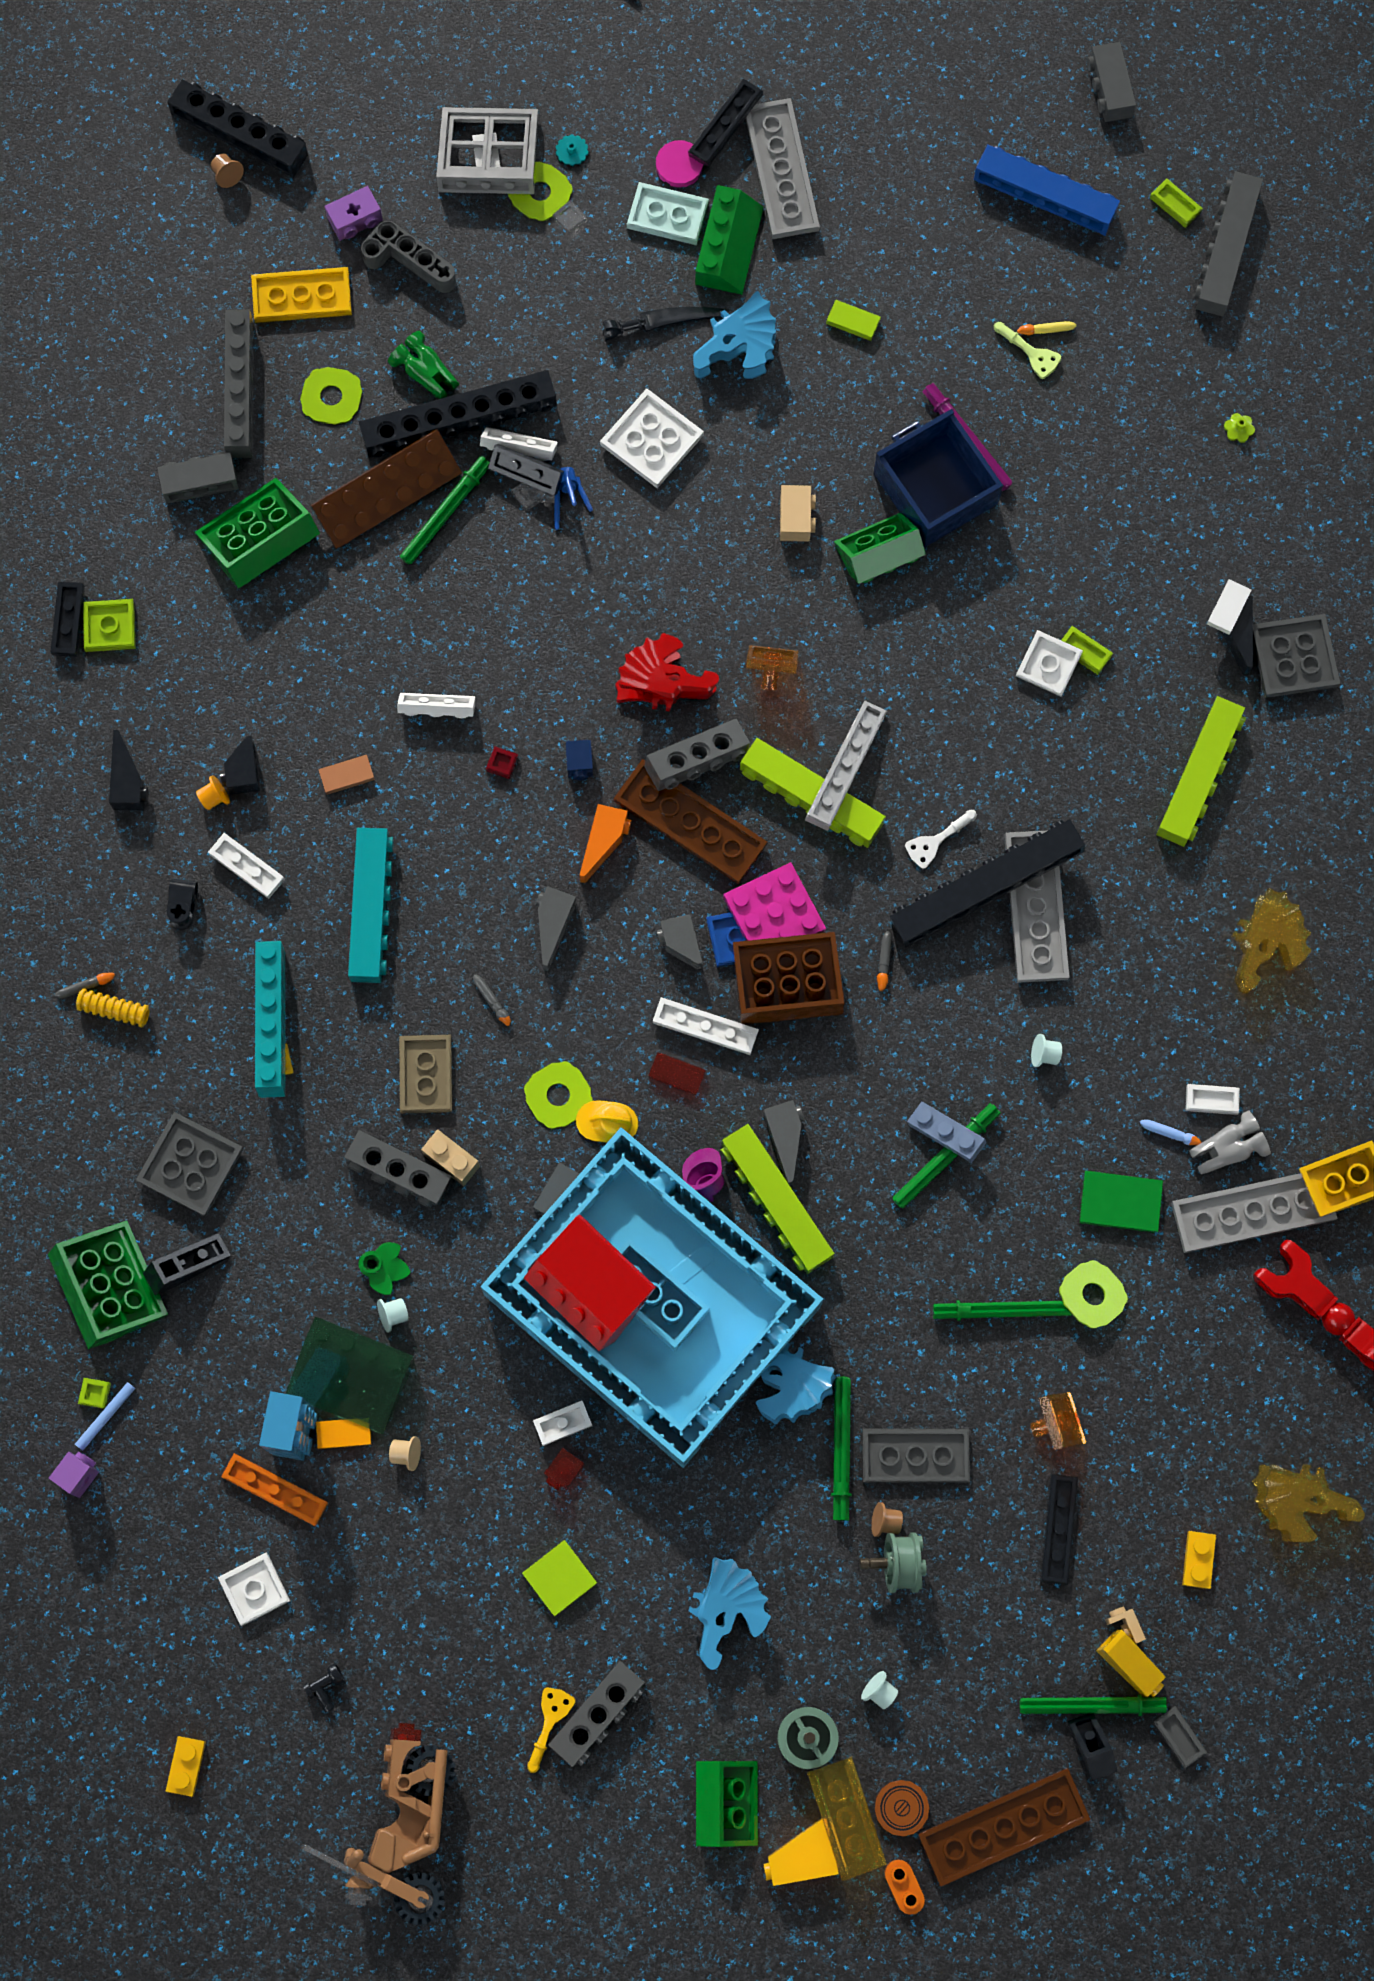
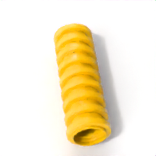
[76,988,150,1028]

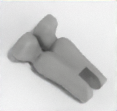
[1189,1111,1271,1175]

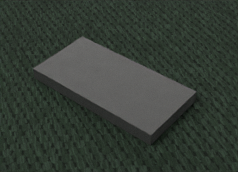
[862,1429,970,1483]

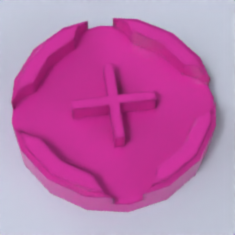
[656,140,703,187]

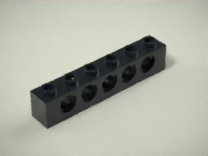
[167,79,308,178]

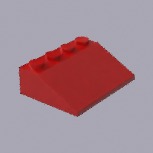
[524,1214,656,1351]

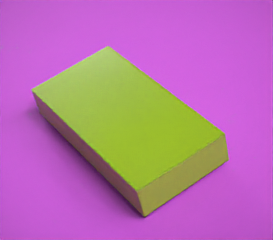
[1150,178,1203,228]
[826,300,881,341]
[1061,626,1113,675]

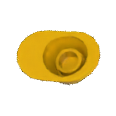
[576,1101,638,1143]

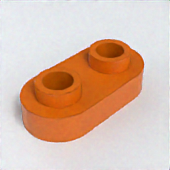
[885,1860,925,1915]

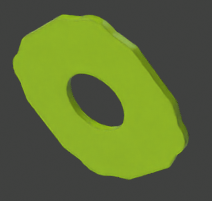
[508,162,572,221]
[300,367,362,425]
[524,1061,592,1129]
[1059,1260,1128,1329]

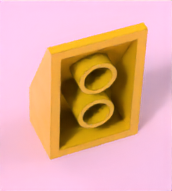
[1299,1141,1374,1217]

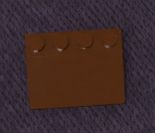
[733,932,844,1024]

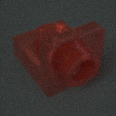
[544,1448,584,1491]

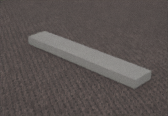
[805,701,887,831]

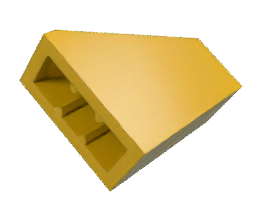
[1096,1630,1166,1697]
[764,1817,838,1886]

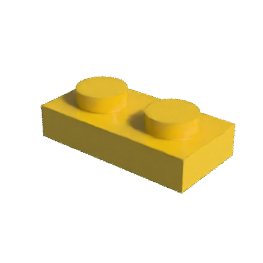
[1182,1531,1216,1589]
[166,1736,206,1797]

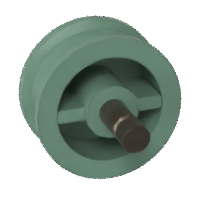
[859,1532,926,1593]
[778,1707,839,1769]

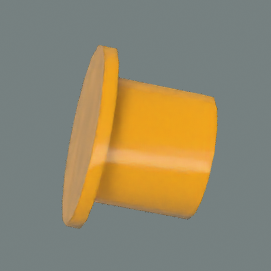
[196,775,230,810]

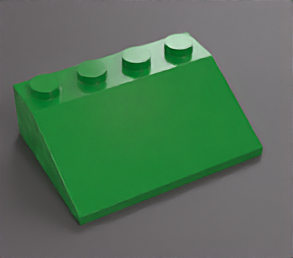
[195,478,320,589]
[48,1220,168,1349]

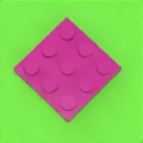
[723,862,826,941]

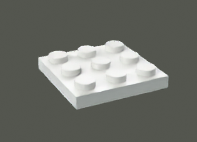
[600,389,704,488]

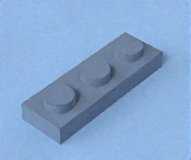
[907,1101,987,1163]

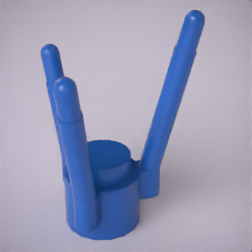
[554,467,593,530]

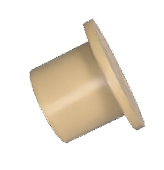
[389,1436,421,1471]

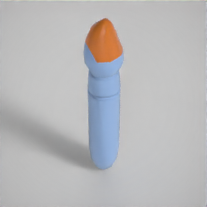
[1140,1120,1201,1146]

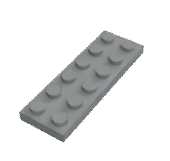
[745,98,820,239]
[1005,830,1069,983]
[1171,1173,1337,1253]

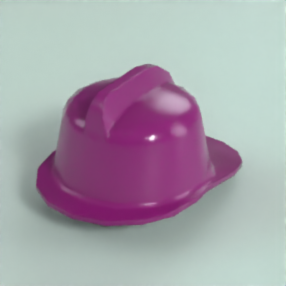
[682,1148,724,1202]

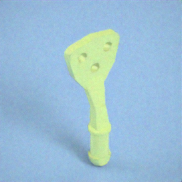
[994,322,1061,379]

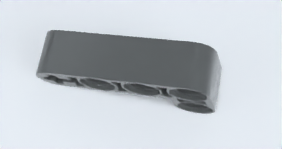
[361,221,456,293]

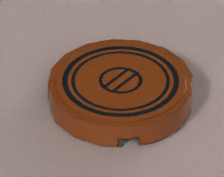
[874,1780,929,1836]

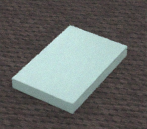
[627,182,709,245]

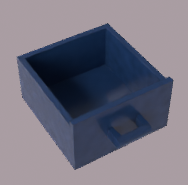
[873,409,1003,548]

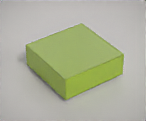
[78,1378,111,1409]

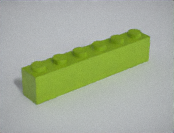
[1156,696,1246,847]
[740,738,886,848]
[720,1124,835,1274]

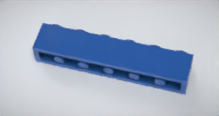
[974,145,1120,236]

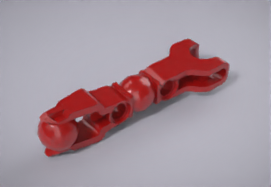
[1253,1240,1374,1371]

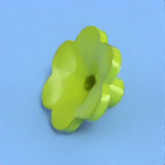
[1224,413,1255,443]

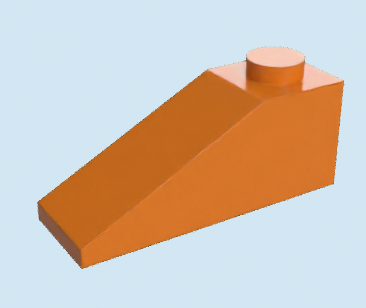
[579,804,631,883]

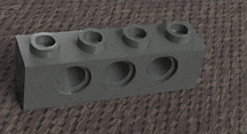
[644,719,750,791]
[344,1130,453,1208]
[548,1661,645,1767]

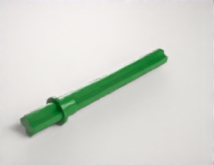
[400,456,490,565]
[893,1103,1001,1208]
[932,1300,1072,1321]
[831,1376,852,1521]
[1019,1694,1167,1716]

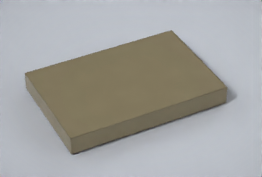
[399,1035,452,1114]

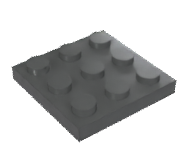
[1253,614,1340,698]
[136,1112,244,1217]

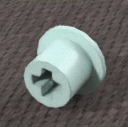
[1031,1034,1062,1067]
[377,1298,408,1333]
[861,1671,898,1709]

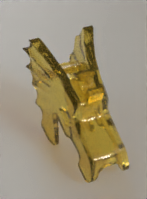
[1231,888,1311,994]
[1252,1464,1365,1543]

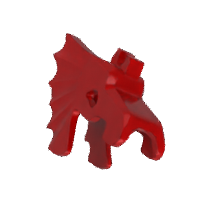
[615,633,719,712]

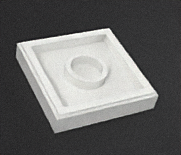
[1016,630,1083,697]
[218,1552,290,1626]

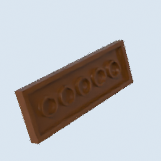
[310,430,462,549]
[614,759,767,884]
[918,1768,1091,1887]

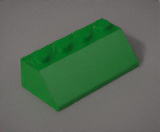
[695,185,764,295]

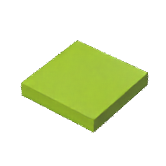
[83,599,136,652]
[522,1540,597,1617]

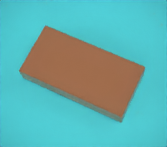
[318,755,375,795]

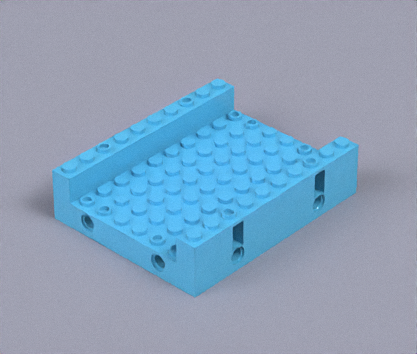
[481,1128,823,1468]

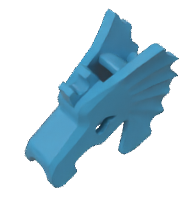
[693,291,776,379]
[756,1343,836,1424]
[688,1557,771,1670]

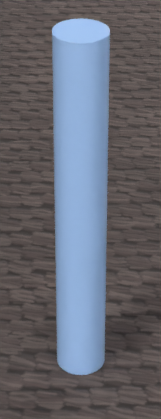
[75,1382,136,1451]

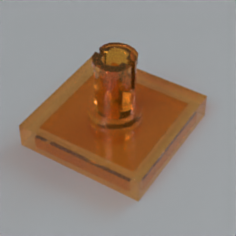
[746,645,799,691]
[1031,1392,1086,1450]

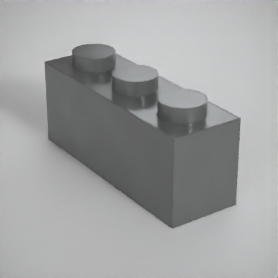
[1087,42,1136,122]
[157,452,239,504]

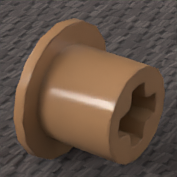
[211,154,244,188]
[872,1502,903,1537]

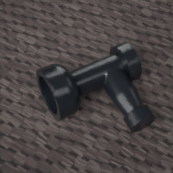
[303,1663,345,1713]

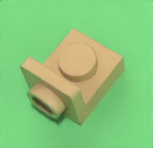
[1105,1606,1146,1644]

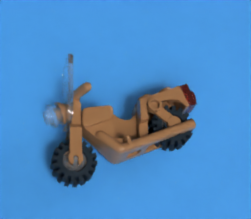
[300,1723,456,1925]

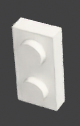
[533,1401,592,1446]

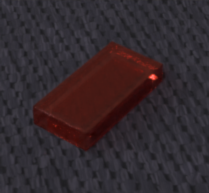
[648,1052,706,1095]

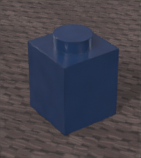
[566,740,593,780]

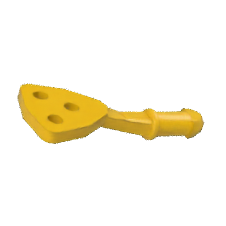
[527,1687,576,1773]

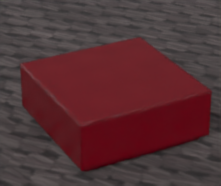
[486,746,518,779]

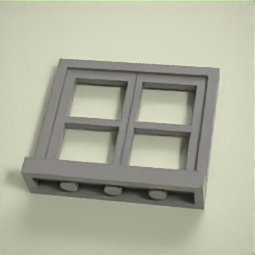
[436,107,538,194]

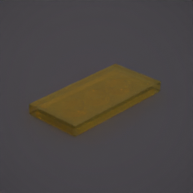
[807,1757,886,1881]

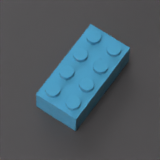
[259,1391,318,1461]

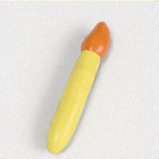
[1017,321,1077,335]

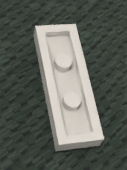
[480,427,558,461]
[397,693,475,718]
[208,833,285,899]

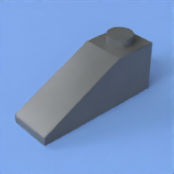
[535,886,577,972]
[763,1100,804,1186]

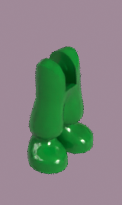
[387,330,460,399]

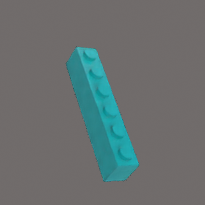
[348,828,394,983]
[255,941,285,1098]

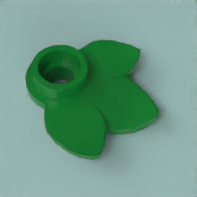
[359,1242,411,1295]

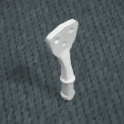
[905,810,977,869]

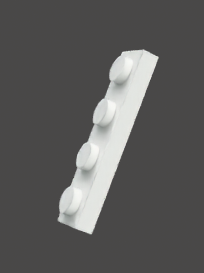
[653,997,759,1055]

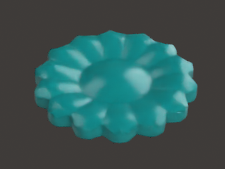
[556,134,588,166]

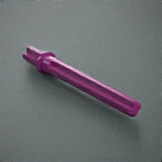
[922,383,1012,491]

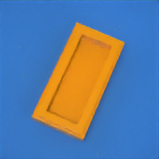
[316,1417,372,1449]

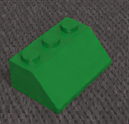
[834,512,926,584]
[696,1761,758,1847]

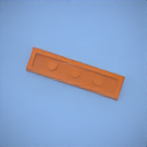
[221,1453,328,1527]

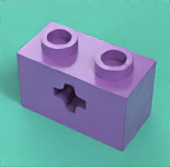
[324,186,383,241]
[49,1451,99,1498]

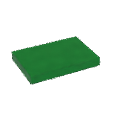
[1079,1171,1163,1233]

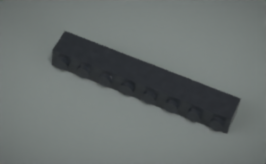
[890,819,1085,948]

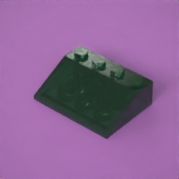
[286,1316,415,1435]

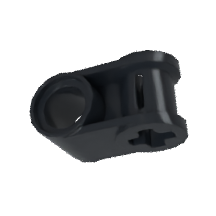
[166,879,198,930]

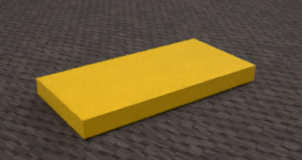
[251,267,352,323]

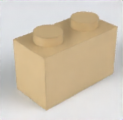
[780,485,816,541]
[421,1129,480,1186]

